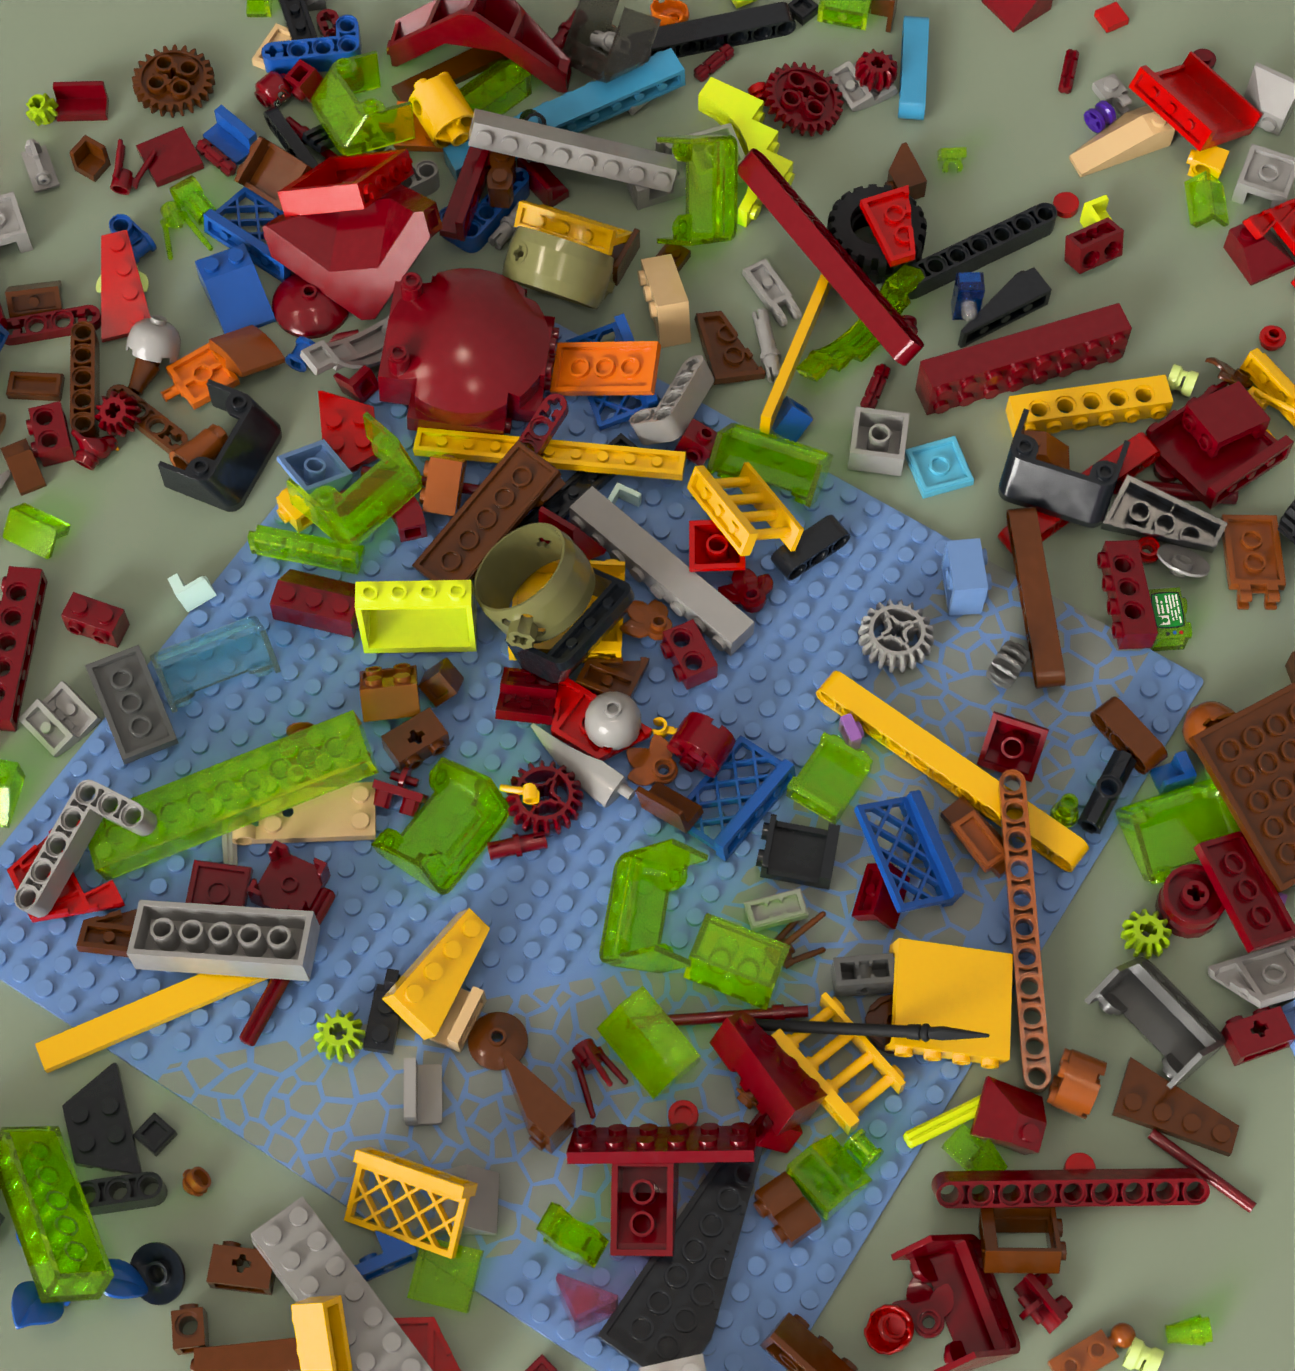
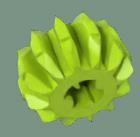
[1120,908,1172,960]
[313,1009,366,1062]

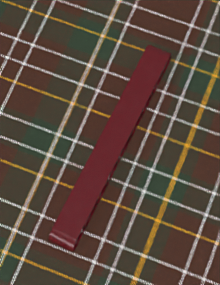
[931,1168,1210,1208]

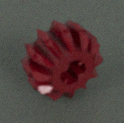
[855,49,898,93]
[94,391,143,437]

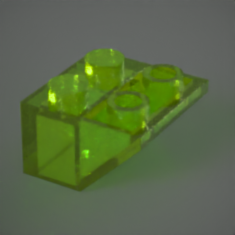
[786,1134,872,1221]

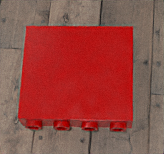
[1129,51,1263,151]

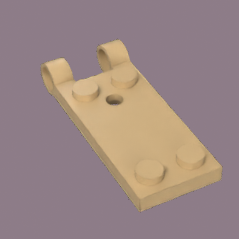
[232,782,376,846]

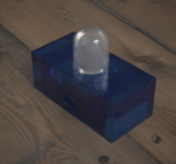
[951,272,985,322]

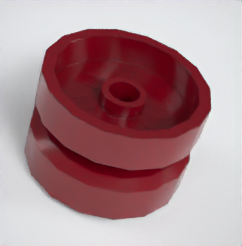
[1155,864,1225,939]

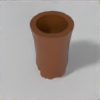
[169,424,228,470]

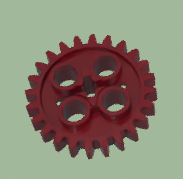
[762,62,844,137]

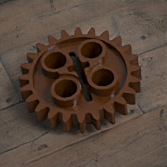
[132,44,215,118]

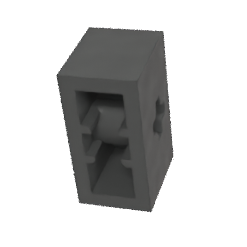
[831,953,894,998]

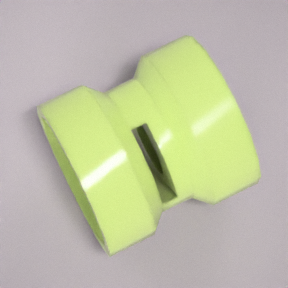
[1167,364,1199,398]
[1122,1337,1164,1371]

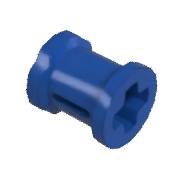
[285,336,315,372]

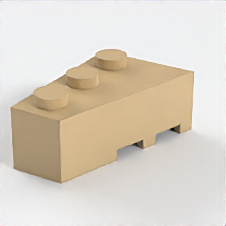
[637,254,691,348]

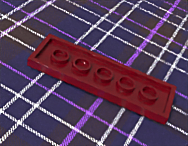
[566,1122,758,1164]

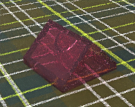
[556,1273,618,1333]

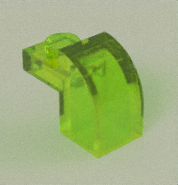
[536,1202,609,1268]

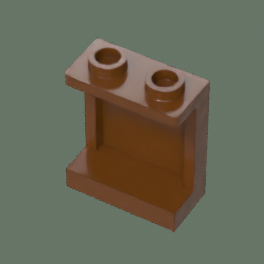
[234,136,312,211]

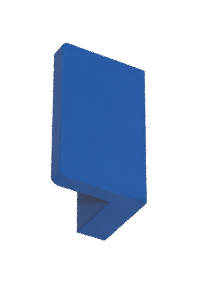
[203,104,257,166]

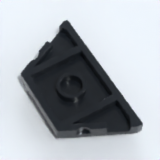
[62,1063,142,1174]

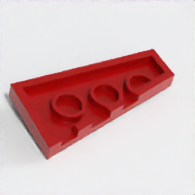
[101,230,151,343]

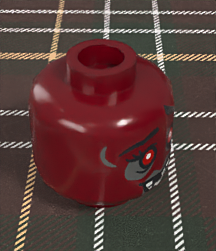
[254,71,292,108]

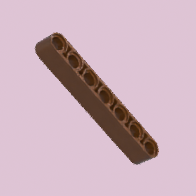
[1006,506,1066,689]

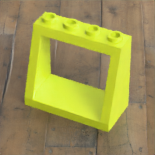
[355,580,477,653]

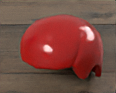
[864,1304,914,1355]

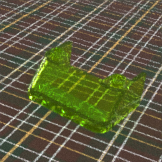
[311,50,415,156]
[657,135,738,246]
[286,412,422,549]
[707,423,833,507]
[599,838,708,973]

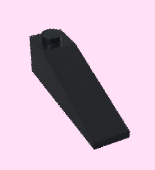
[958,267,1052,348]

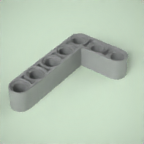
[14,779,157,918]

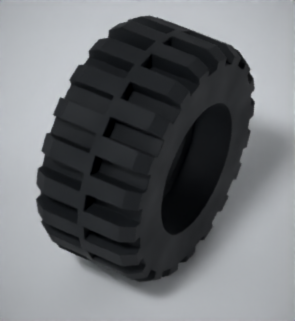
[827,184,927,286]

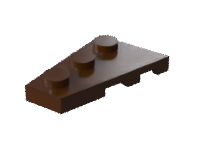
[694,311,766,385]

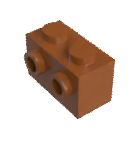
[419,455,467,516]

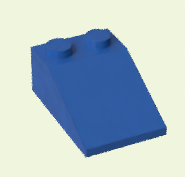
[195,244,276,334]

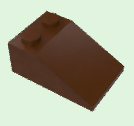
[503,1050,576,1154]

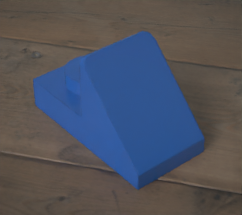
[354,1230,419,1282]

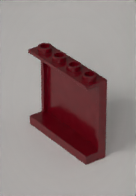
[1145,381,1294,510]

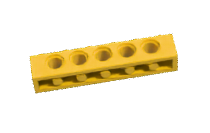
[1006,375,1174,437]

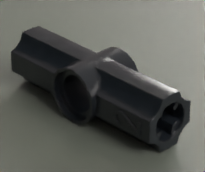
[1077,750,1137,834]

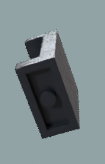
[756,814,841,890]

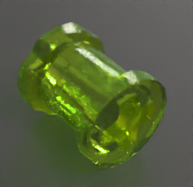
[843,1128,884,1170]

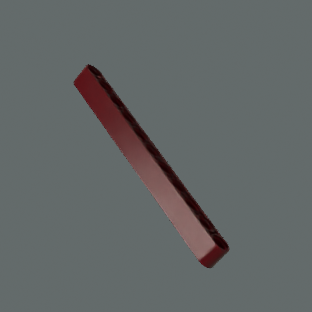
[736,148,924,366]

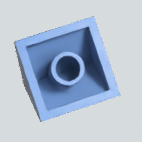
[277,439,353,505]

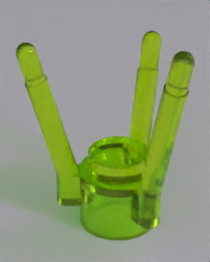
[160,201,213,260]

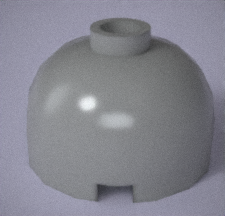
[126,315,181,363]
[585,691,641,750]

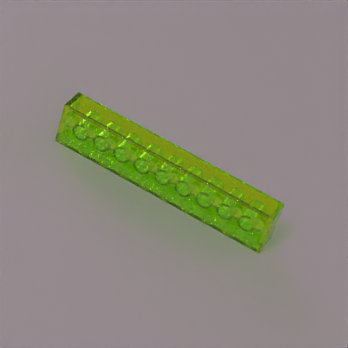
[80,710,379,881]

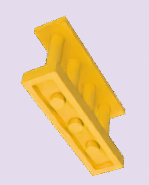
[687,462,804,556]
[771,992,906,1136]

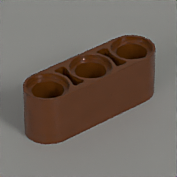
[1090,696,1168,775]

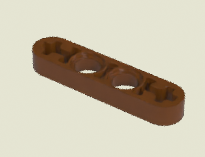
[106,384,189,454]

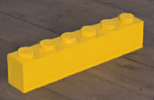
[291,1295,353,1371]

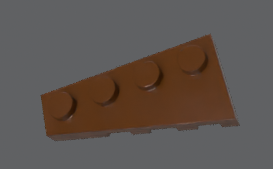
[1112,1057,1239,1157]

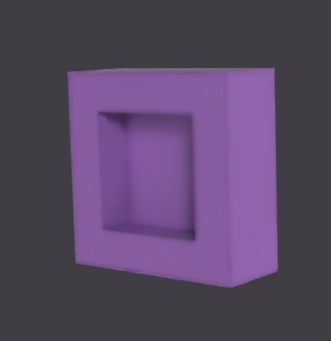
[838,713,864,753]

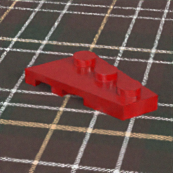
[859,185,916,267]

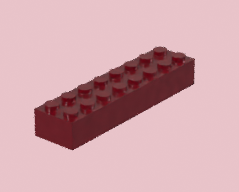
[915,303,1132,415]

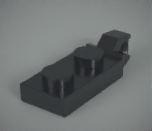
[363,968,401,1055]

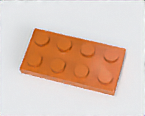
[550,341,661,396]

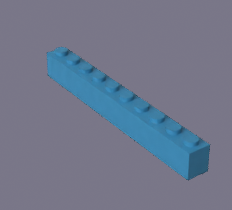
[443,48,686,182]

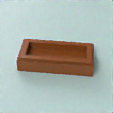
[950,810,1004,873]

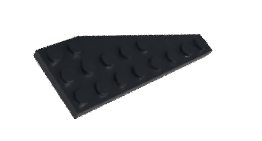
[597,1146,763,1368]

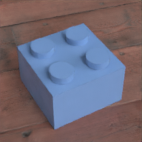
[941,538,992,616]

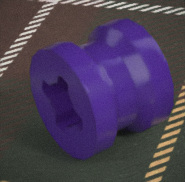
[1084,100,1116,133]

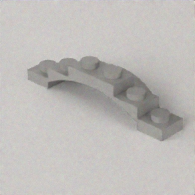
[300,315,389,376]

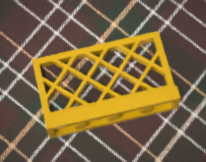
[514,200,632,256]
[344,1147,478,1259]

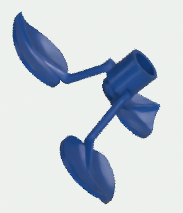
[11,1216,148,1329]

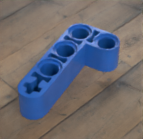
[261,15,363,75]
[439,167,530,253]

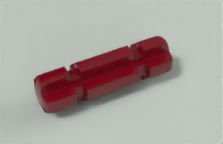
[694,44,734,82]
[1058,49,1079,94]
[195,139,238,177]
[860,363,891,409]

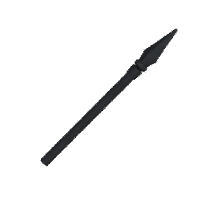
[754,1018,990,1042]

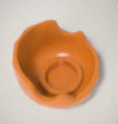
[650,0,689,27]

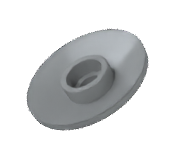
[1157,544,1210,578]

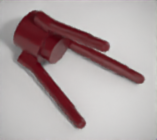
[110,139,157,195]
[571,1038,628,1119]

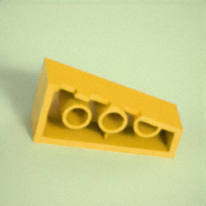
[382,908,490,1040]

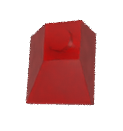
[689,520,746,572]

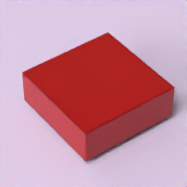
[1094,2,1129,33]

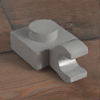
[1092,74,1132,116]

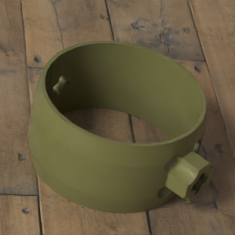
[502,226,615,310]
[474,523,595,650]

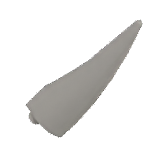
[531,723,636,808]

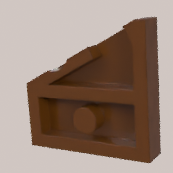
[576,657,650,698]
[76,909,137,958]

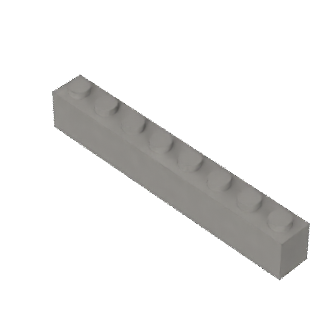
[468,108,677,193]
[569,486,755,656]

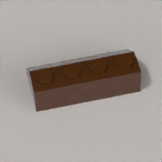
[760,1313,858,1371]

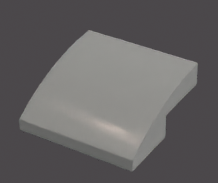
[828,60,898,112]
[18,681,102,757]

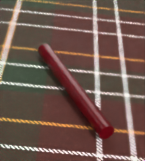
[1147,1129,1257,1213]

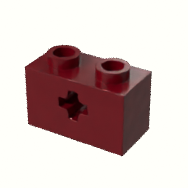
[1221,1006,1295,1066]

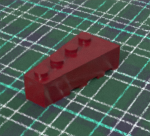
[709,1010,827,1136]

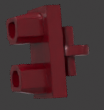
[372,766,429,817]
[1013,1273,1073,1334]

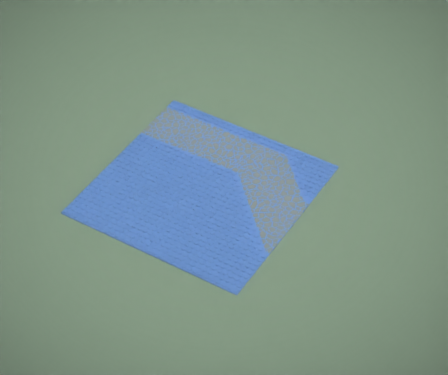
[0,322,1203,1371]

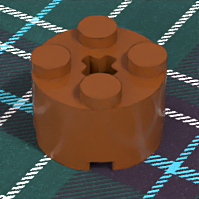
[1046,1048,1107,1119]

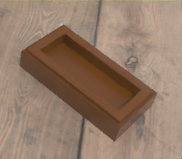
[6,371,65,401]

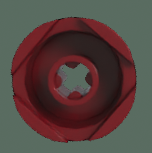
[667,712,736,778]

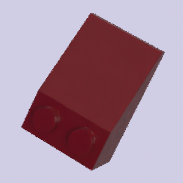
[610,1163,679,1256]

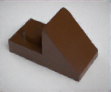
[0,438,47,496]

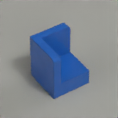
[772,396,813,444]
[1150,750,1197,797]

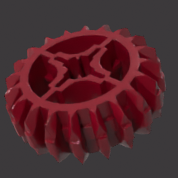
[505,759,584,838]

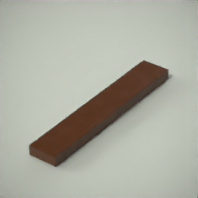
[391,48,509,102]

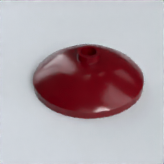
[272,274,350,339]

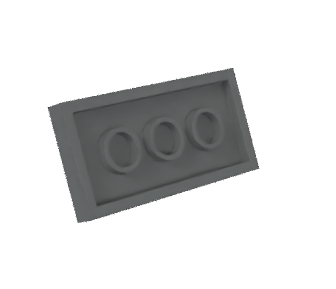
[85,645,179,765]

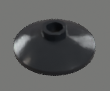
[130,1242,185,1305]

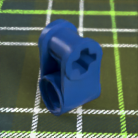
[109,214,157,264]

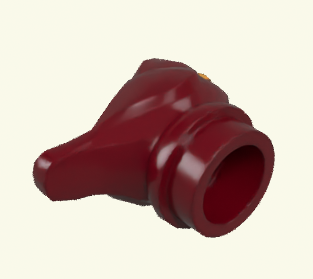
[71,429,119,470]

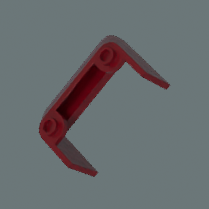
[891,1234,1020,1371]

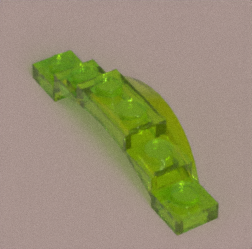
[796,264,925,382]

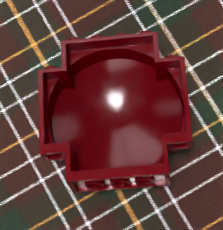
[378,268,560,435]

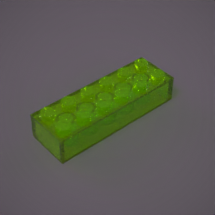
[0,1126,114,1303]

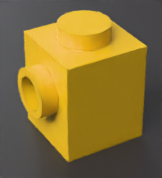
[276,484,321,533]

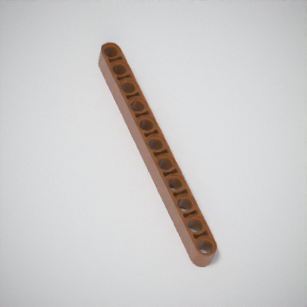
[998,769,1051,1094]

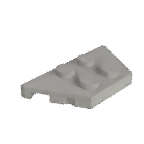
[1208,940,1295,1009]

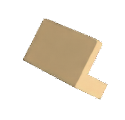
[429,986,487,1053]

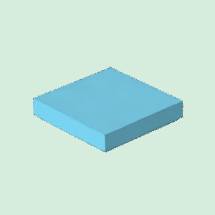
[905,436,974,499]

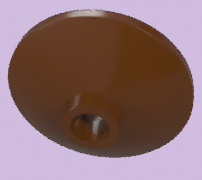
[468,1012,528,1071]

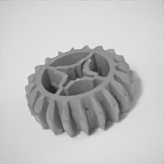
[858,599,934,673]

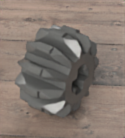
[986,640,1030,689]

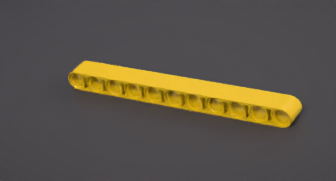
[816,671,1089,872]

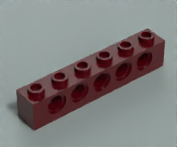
[0,566,48,732]

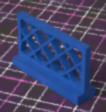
[204,187,291,282]
[566,313,659,431]
[687,735,796,862]
[854,790,965,913]

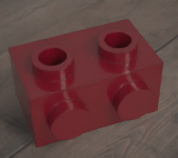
[61,592,130,648]

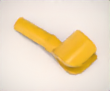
[652,717,678,738]
[499,783,540,804]

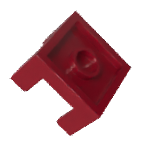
[247,840,331,911]

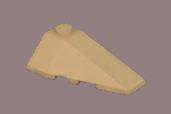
[1069,105,1175,178]

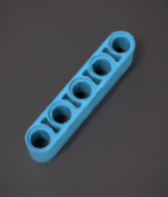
[898,16,929,120]

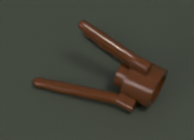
[764,911,826,969]

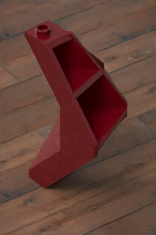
[387,0,572,93]
[262,184,443,320]

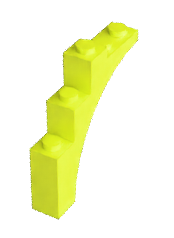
[698,77,795,228]

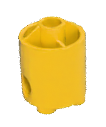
[408,72,474,149]

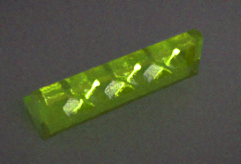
[247,525,365,575]

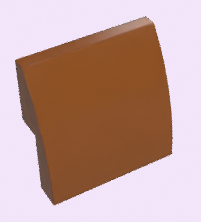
[209,325,285,377]

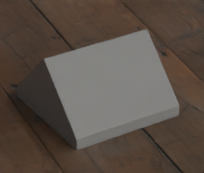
[435,1164,500,1236]

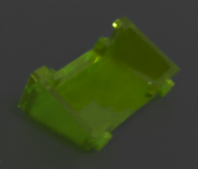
[371,757,509,895]
[1115,778,1241,884]

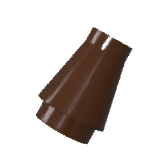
[128,358,160,396]

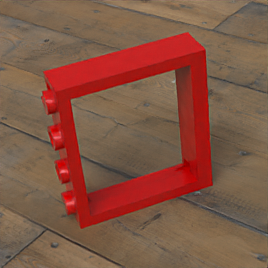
[277,148,414,217]

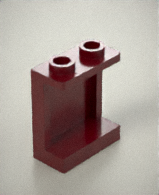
[1181,381,1271,458]

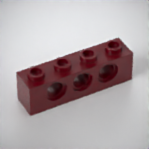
[1097,540,1158,649]

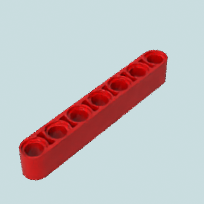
[997,432,1161,554]

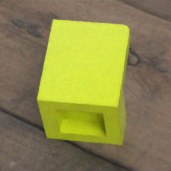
[1080,195,1113,228]

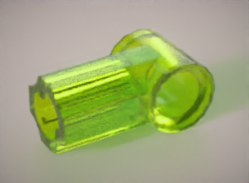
[169,175,216,225]

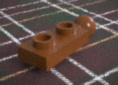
[1048,1323,1136,1371]

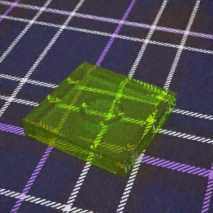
[407,1238,484,1313]

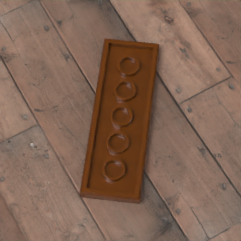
[412,440,561,580]

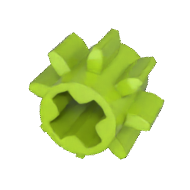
[25,93,58,126]

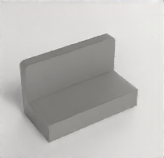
[404,1058,443,1126]

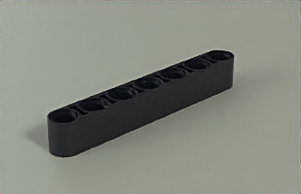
[627,2,796,64]
[899,203,1057,300]

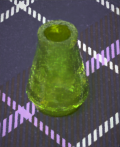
[1050,793,1079,828]
[1165,1314,1213,1346]

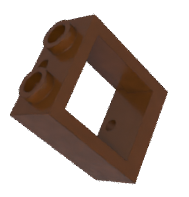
[978,1207,1067,1274]

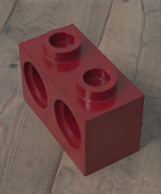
[1064,217,1124,274]
[26,401,75,467]
[660,619,718,690]

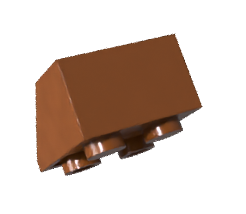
[359,663,421,722]

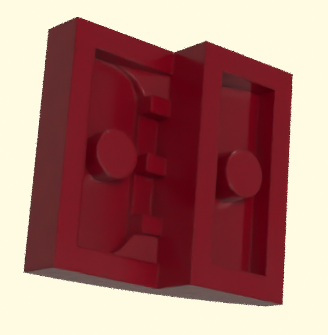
[495,667,559,725]

